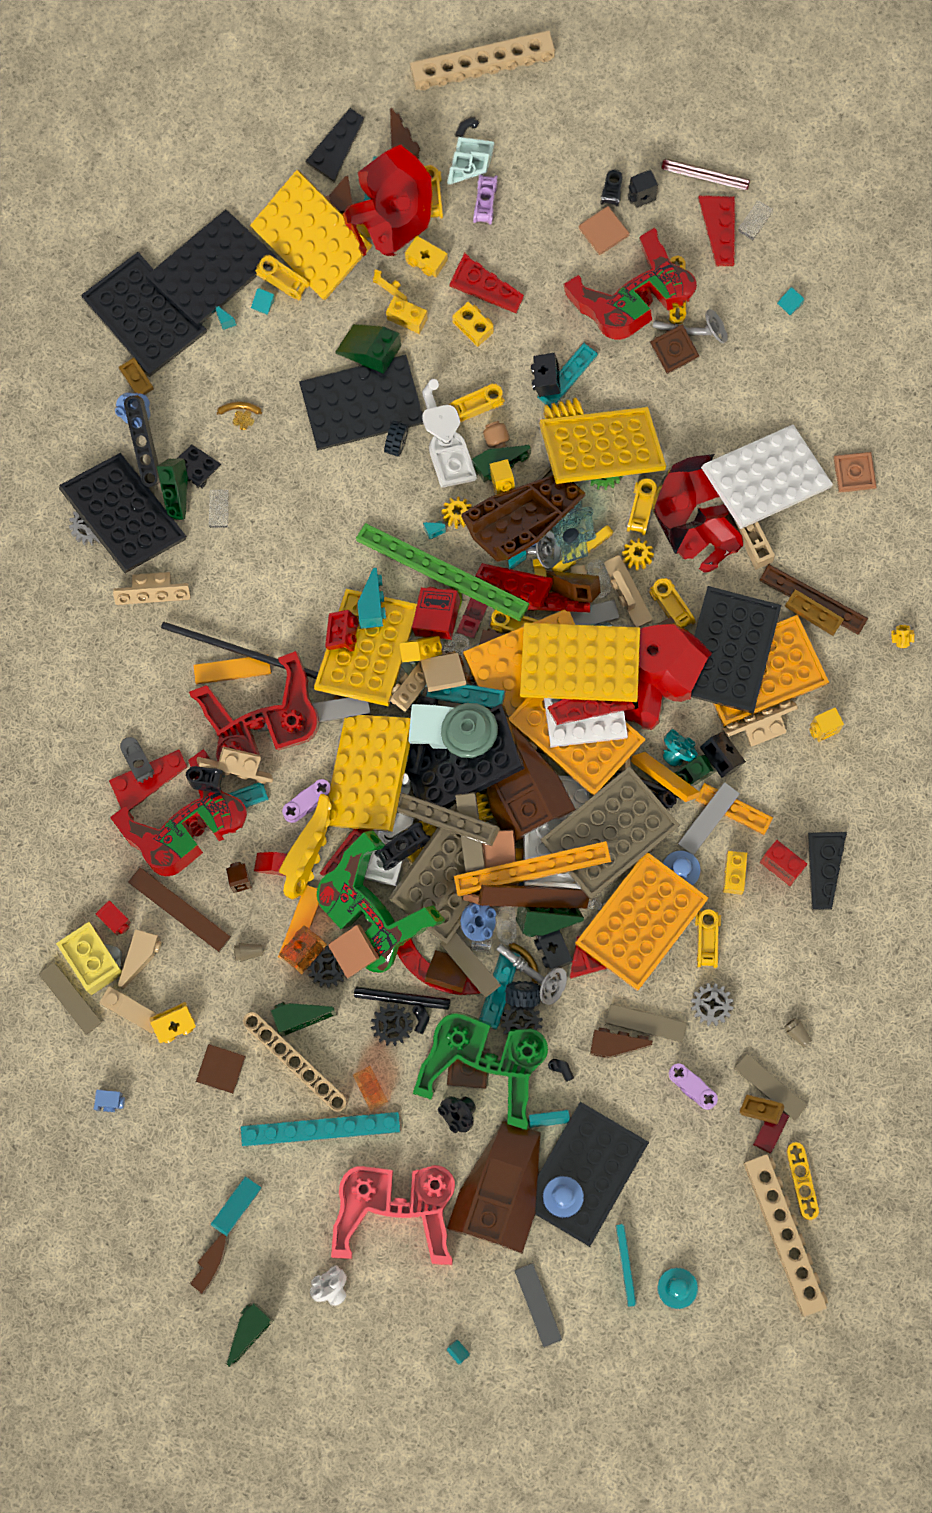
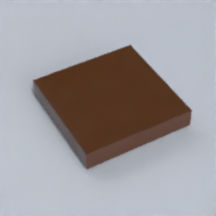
[650,324,700,374]
[424,950,467,993]
[195,1044,246,1094]
[447,1049,489,1089]

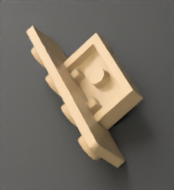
[603,555,652,627]
[113,572,191,605]
[390,661,426,711]
[722,700,798,747]
[196,747,273,784]

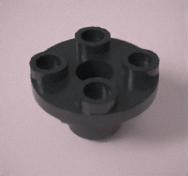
[437,1096,476,1133]

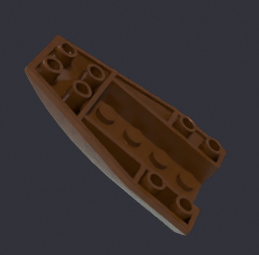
[461,475,586,562]
[486,722,576,843]
[447,1121,541,1254]

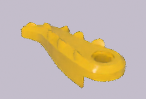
[279,794,331,899]

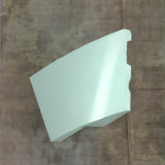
[447,137,494,184]
[408,704,454,749]

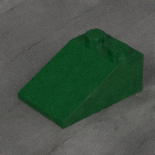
[335,324,401,374]
[516,907,584,937]
[271,1002,337,1037]
[226,1303,274,1367]

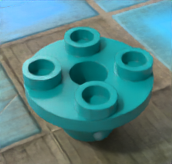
[663,729,698,766]
[657,1268,698,1309]

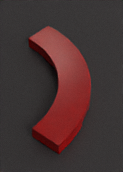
[397,939,481,995]

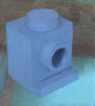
[94,1090,125,1112]

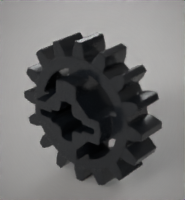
[307,946,345,989]
[371,1004,413,1047]
[500,1005,543,1035]

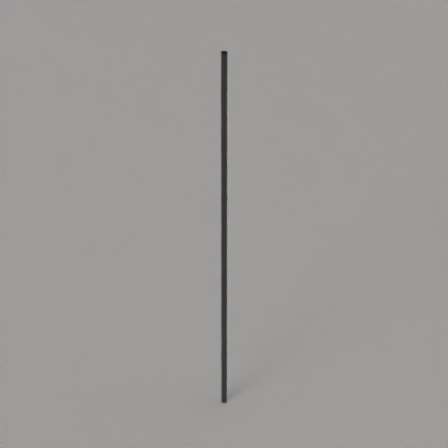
[161,621,681,799]

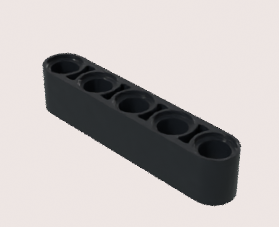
[124,395,160,487]

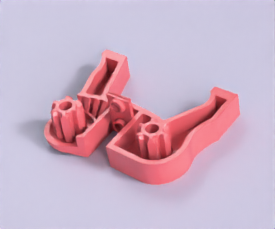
[331,1165,455,1265]

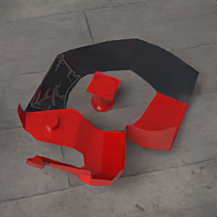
[653,454,743,573]

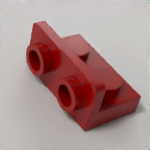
[325,610,359,652]

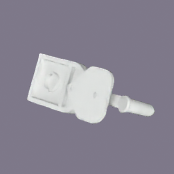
[422,379,477,488]
[365,773,414,886]

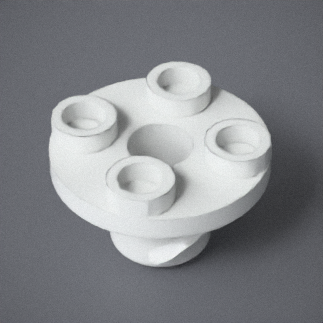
[310,1266,347,1306]

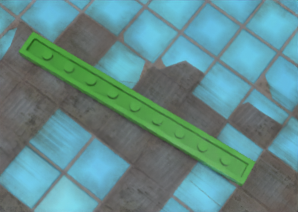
[356,523,529,621]

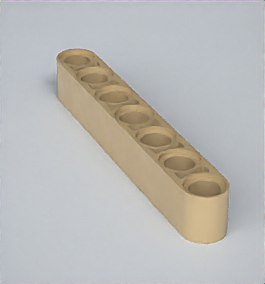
[243,1012,347,1113]

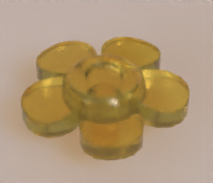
[233,411,254,430]

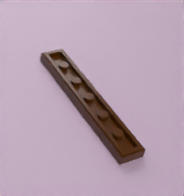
[759,564,868,635]
[128,868,231,952]
[478,885,589,909]

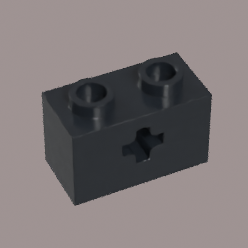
[627,169,658,208]
[531,352,561,397]
[700,731,746,778]
[534,930,573,971]

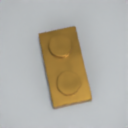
[119,358,154,395]
[740,1095,785,1124]

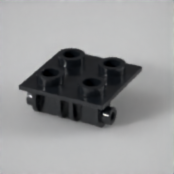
[176,444,221,489]

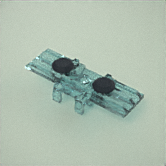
[553,484,596,564]

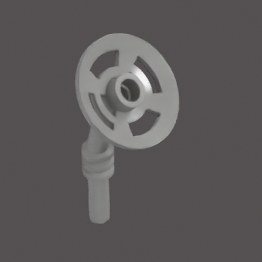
[653,309,728,343]
[524,531,560,569]
[496,943,567,1005]

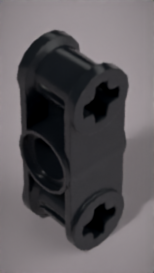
[374,822,431,870]

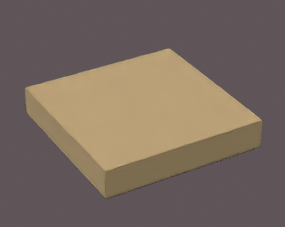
[421,653,466,692]

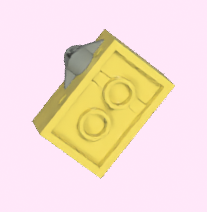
[56,922,122,995]

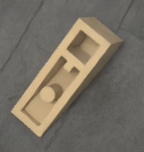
[735,521,775,570]
[118,929,162,989]
[99,986,157,1034]

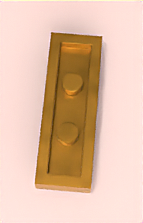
[784,589,844,636]

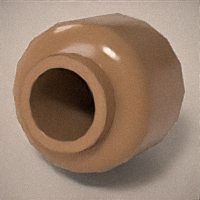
[483,421,510,448]

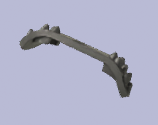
[120,737,155,783]

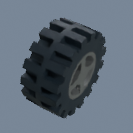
[384,421,409,457]
[505,981,541,1008]

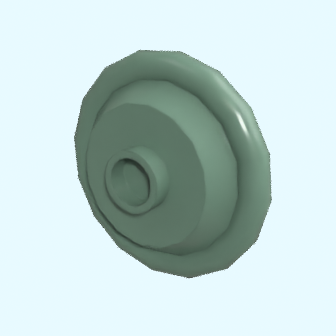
[441,703,498,758]

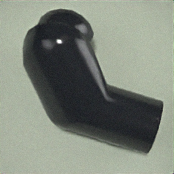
[455,116,479,138]
[412,1005,430,1035]
[548,1059,575,1082]

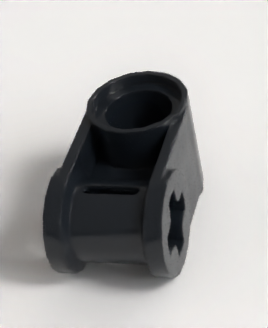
[600,169,622,207]
[186,766,226,793]

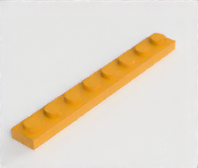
[454,841,611,896]

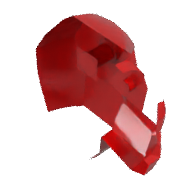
[343,144,432,256]
[624,623,712,730]

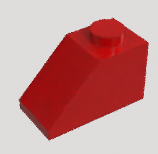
[254,852,287,876]
[95,900,131,936]

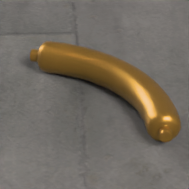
[216,401,262,415]
[508,943,539,984]

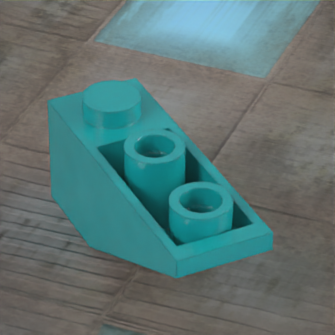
[357,568,386,629]

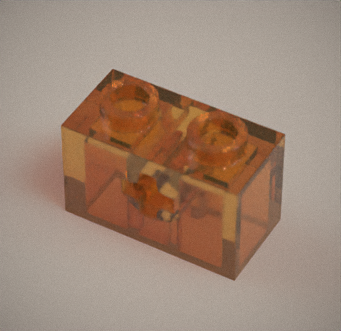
[279,925,327,975]
[353,1066,389,1112]

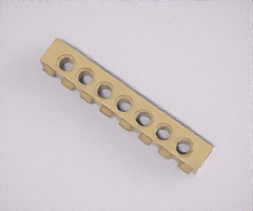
[410,31,555,90]
[743,1154,828,1317]

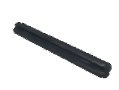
[354,987,451,1010]

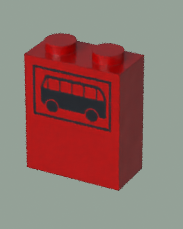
[412,587,461,640]
[760,840,807,887]

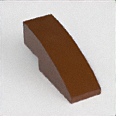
[190,1233,229,1294]

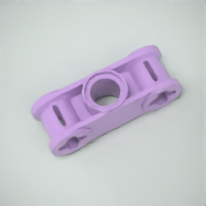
[473,174,498,225]
[282,779,330,823]
[669,1063,718,1110]

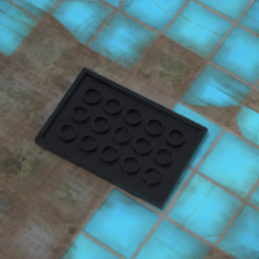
[146,209,277,327]
[81,252,207,376]
[299,354,424,451]
[59,452,187,574]
[691,586,781,714]
[408,704,525,808]
[535,1102,649,1247]

